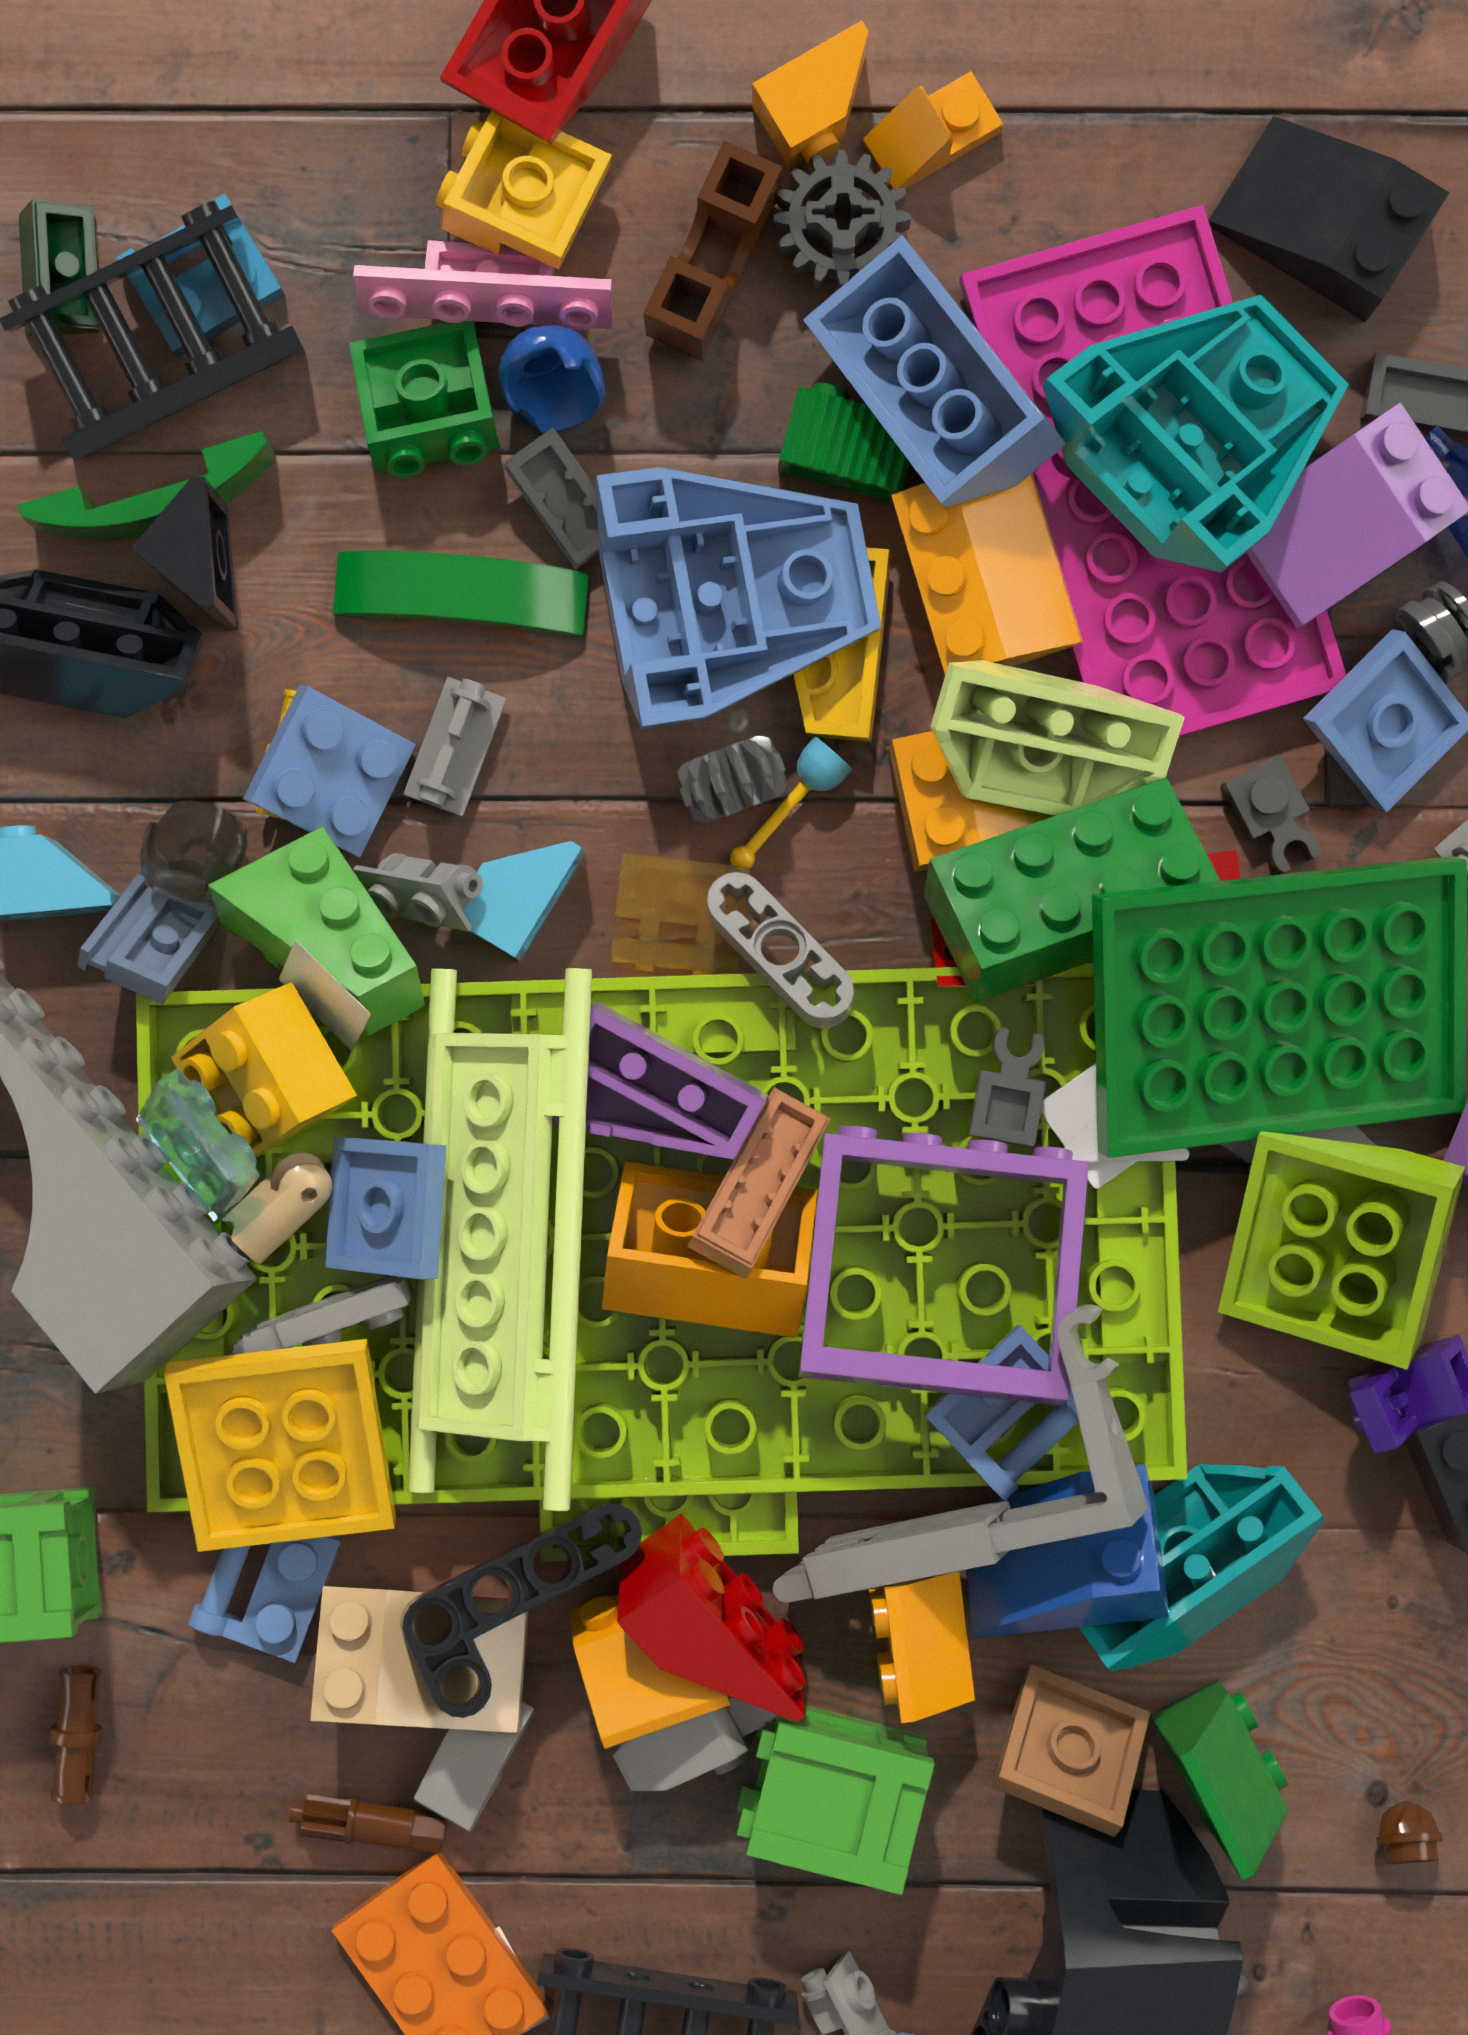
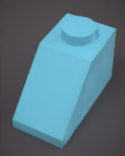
[0,825,121,922]
[463,841,585,962]

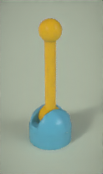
[730,736,853,871]

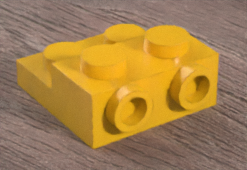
[436,111,612,270]

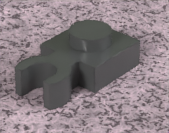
[1220,754,1320,875]
[968,1027,1046,1147]

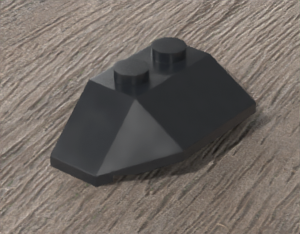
[0,569,203,719]

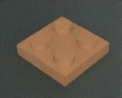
[992,1664,1151,1837]

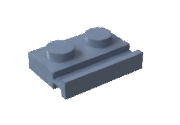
[77,874,219,1004]

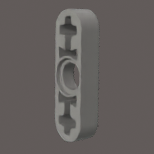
[707,872,854,1028]

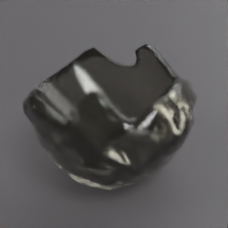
[140,800,248,904]

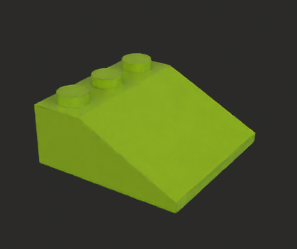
[1218,1131,1466,1370]

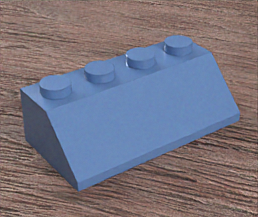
[803,235,1066,508]

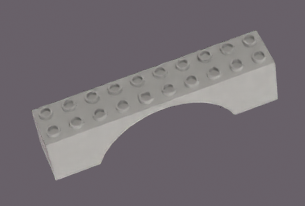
[0,959,258,1394]

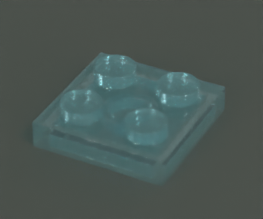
[136,1068,260,1222]

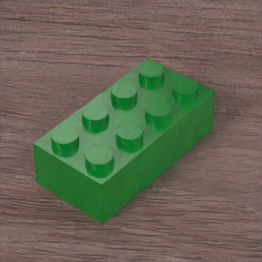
[924,777,1220,1003]

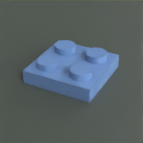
[1303,629,1468,812]
[243,684,416,858]
[325,1137,447,1279]

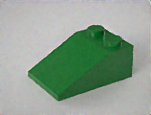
[1150,1680,1288,1881]

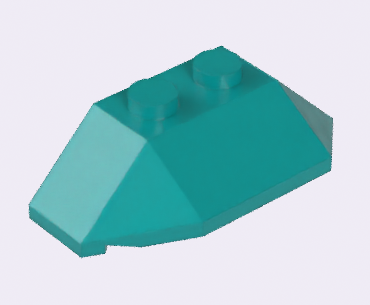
[1079,1464,1325,1672]

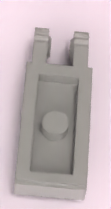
[231,1275,415,1355]

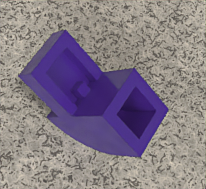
[1347,1334,1468,1454]

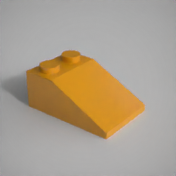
[888,731,1054,873]

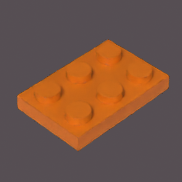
[331,1852,551,2035]

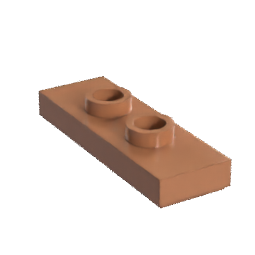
[687,1088,831,1279]

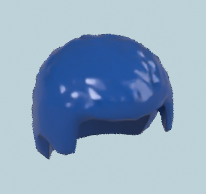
[499,325,606,433]

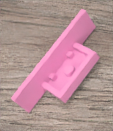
[353,240,613,330]

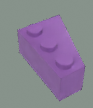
[552,1002,769,1160]

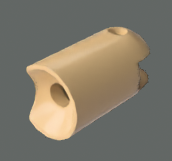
[221,1152,333,1264]

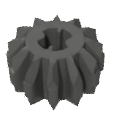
[677,735,788,824]

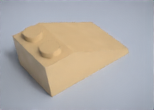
[310,1586,529,1733]

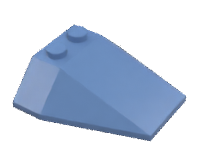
[595,467,881,729]

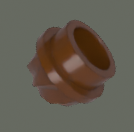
[1376,1801,1443,1864]

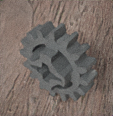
[774,150,911,290]

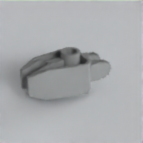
[613,1696,778,1791]

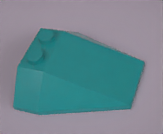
[1042,295,1349,573]

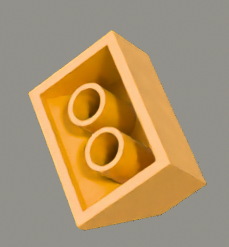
[891,473,1083,675]
[602,1161,818,1338]

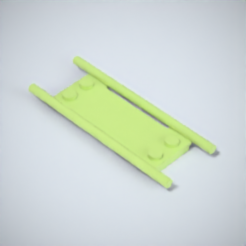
[408,968,592,1511]

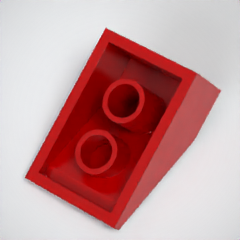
[440,0,652,145]

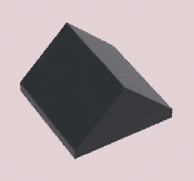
[131,476,238,631]

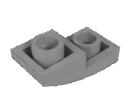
[414,1702,535,1833]

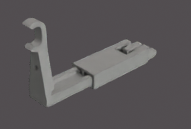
[773,1305,1148,1603]

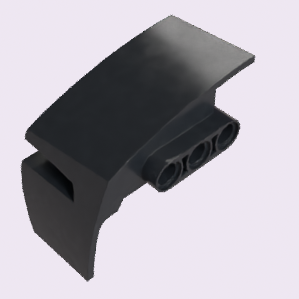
[971,1789,1243,2035]

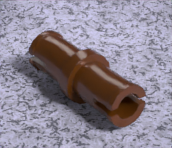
[49,1665,103,1804]

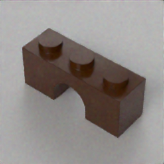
[643,140,782,361]

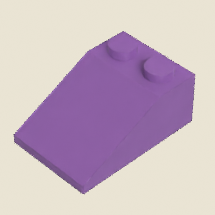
[1247,402,1468,629]

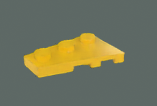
[793,548,892,742]

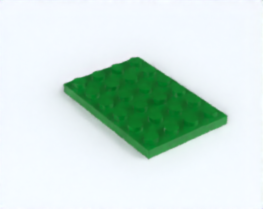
[1092,856,1467,1158]

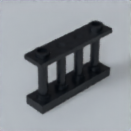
[0,200,305,462]
[537,1948,798,2035]

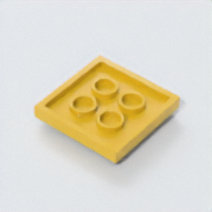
[164,1339,396,1552]

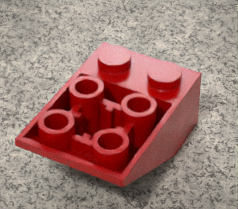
[617,1513,806,1722]

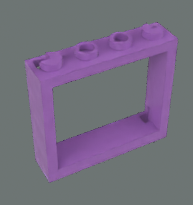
[799,1126,1089,1406]

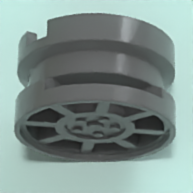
[1394,581,1468,684]

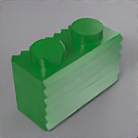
[778,383,910,503]

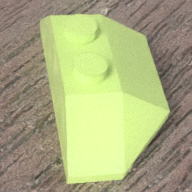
[930,660,1185,816]

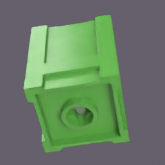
[0,1487,103,1643]
[736,1704,935,1895]

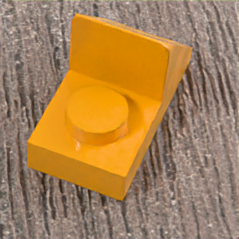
[862,71,1003,190]

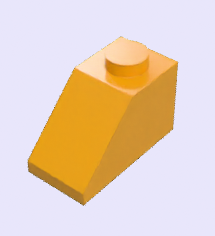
[752,20,868,170]

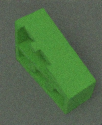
[208,826,425,1036]

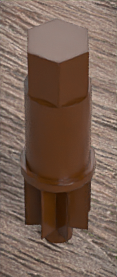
[289,1793,447,1853]

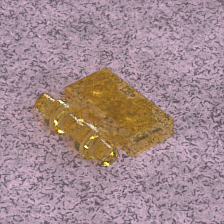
[611,853,749,975]

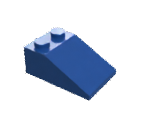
[966,1464,1169,1639]

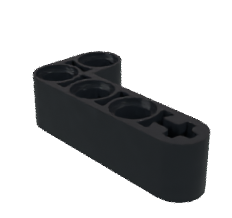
[400,1503,642,1718]

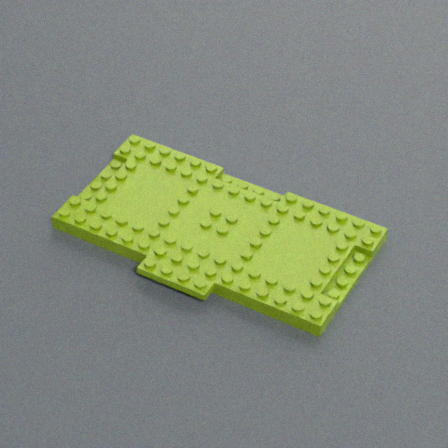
[136,963,1187,1562]

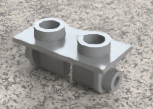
[403,677,507,817]
[353,853,483,932]
[801,1950,897,2035]

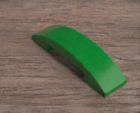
[17,431,277,541]
[332,551,589,638]

